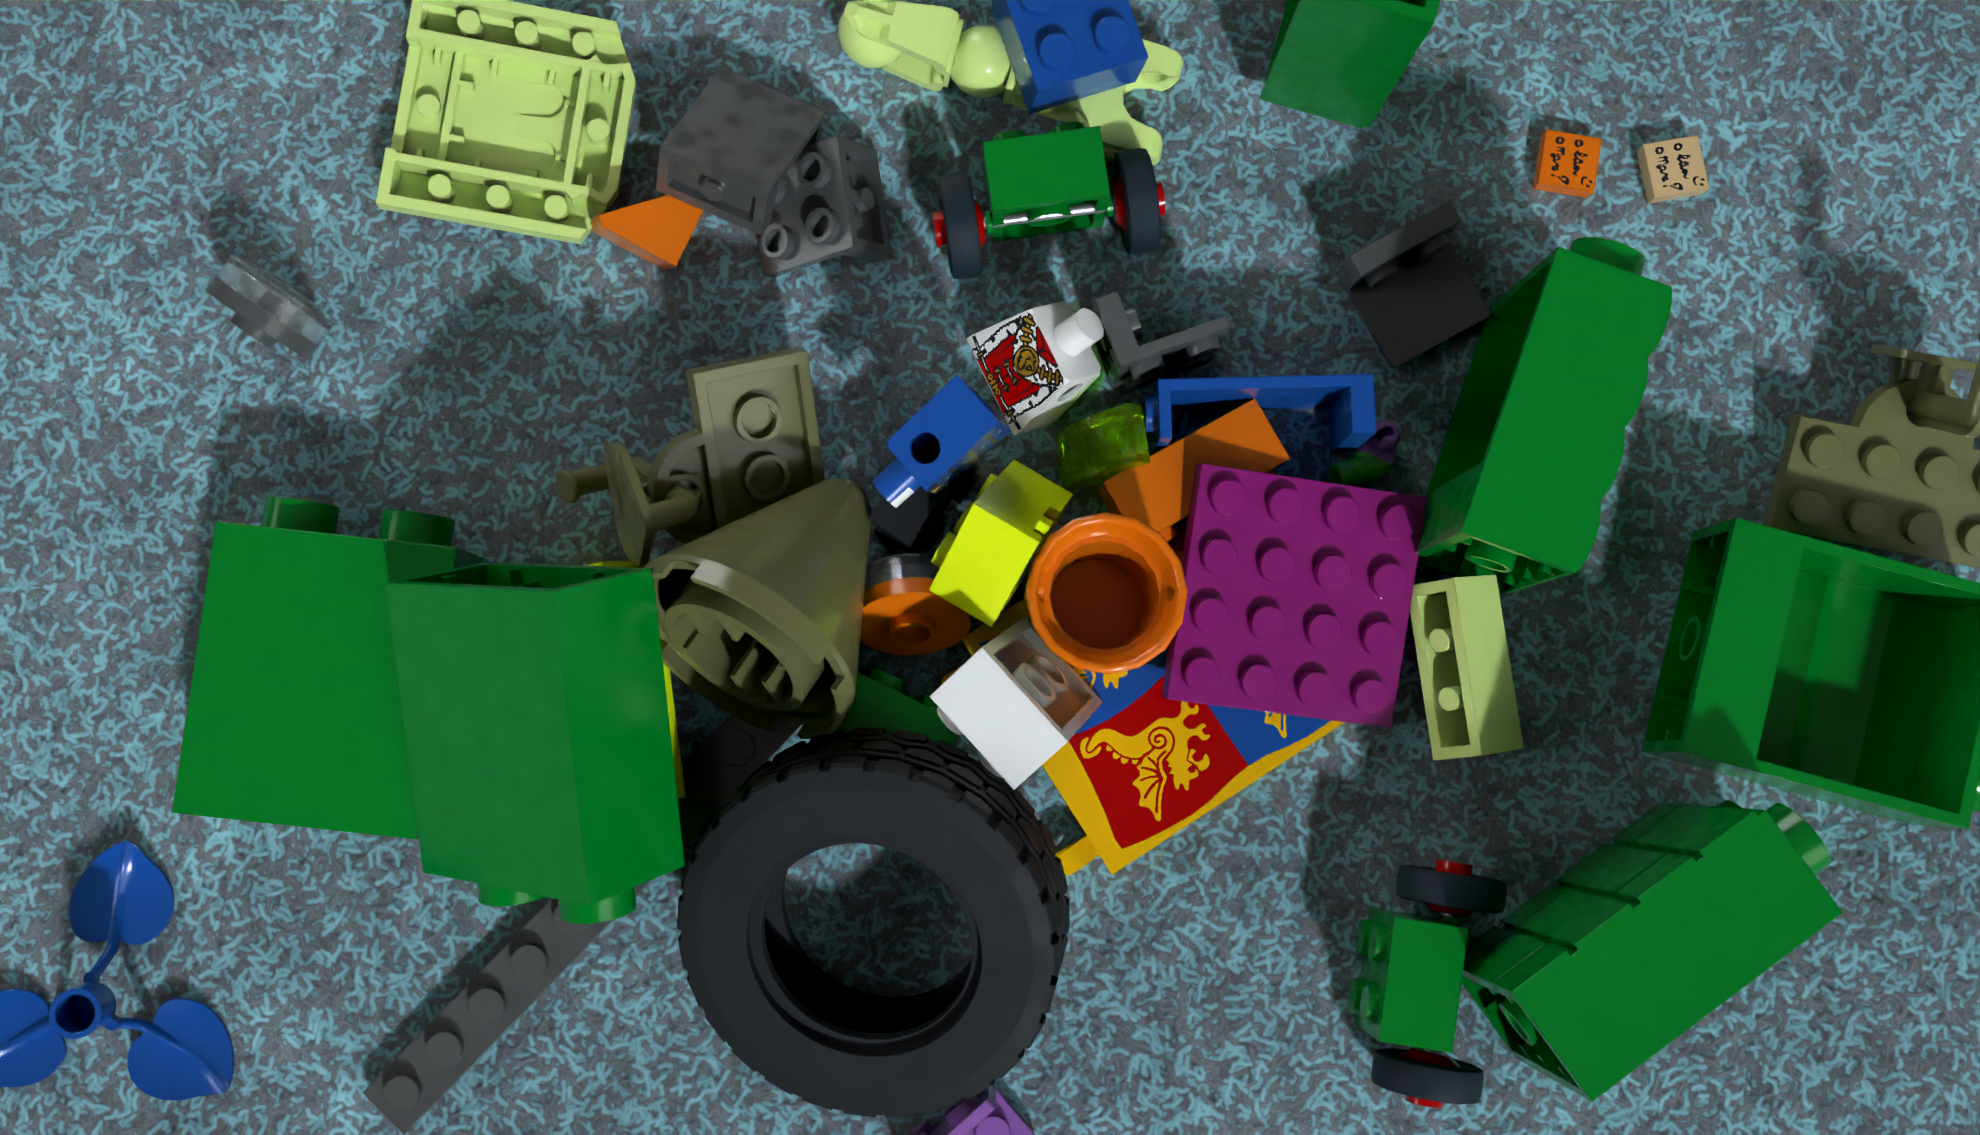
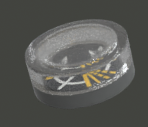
[205,254,335,360]

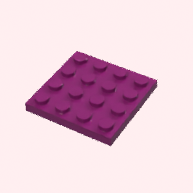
[1161,463,1428,728]

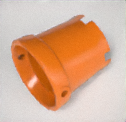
[1024,512,1188,674]

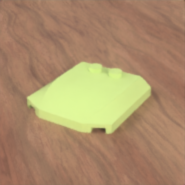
[376,0,636,244]

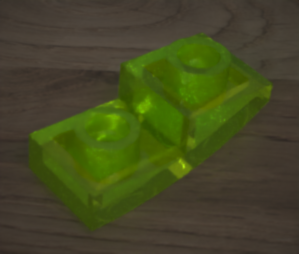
[1055,403,1150,491]

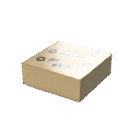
[1636,135,1710,204]

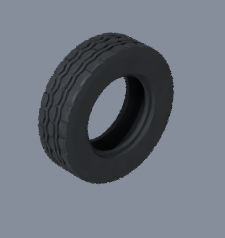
[677,728,1070,1118]

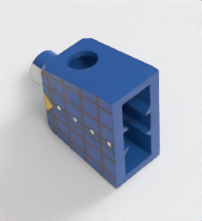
[872,375,1011,508]

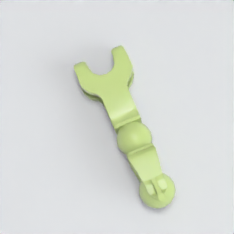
[838,0,1183,166]

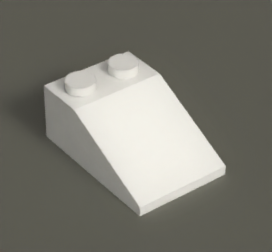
[929,617,1103,790]

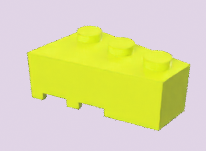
[929,459,1073,627]

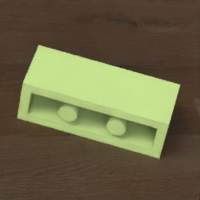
[1410,575,1524,761]

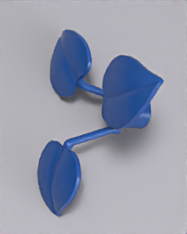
[0,841,234,1101]

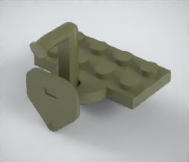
[1763,332,1980,568]
[556,347,825,567]

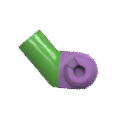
[1327,420,1401,486]

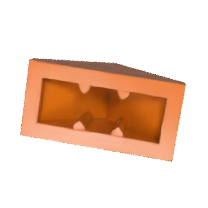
[590,195,703,271]

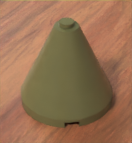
[644,478,872,739]

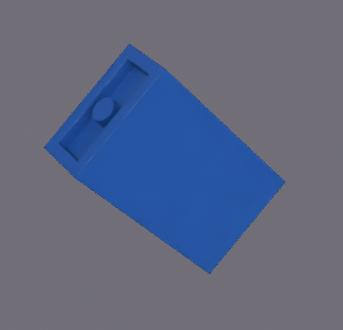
[1138,374,1376,456]

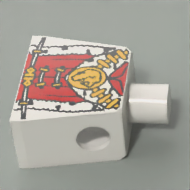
[966,301,1104,436]

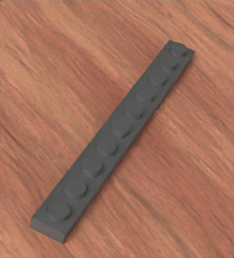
[363,714,803,1135]

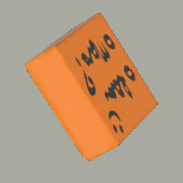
[1533,129,1602,198]

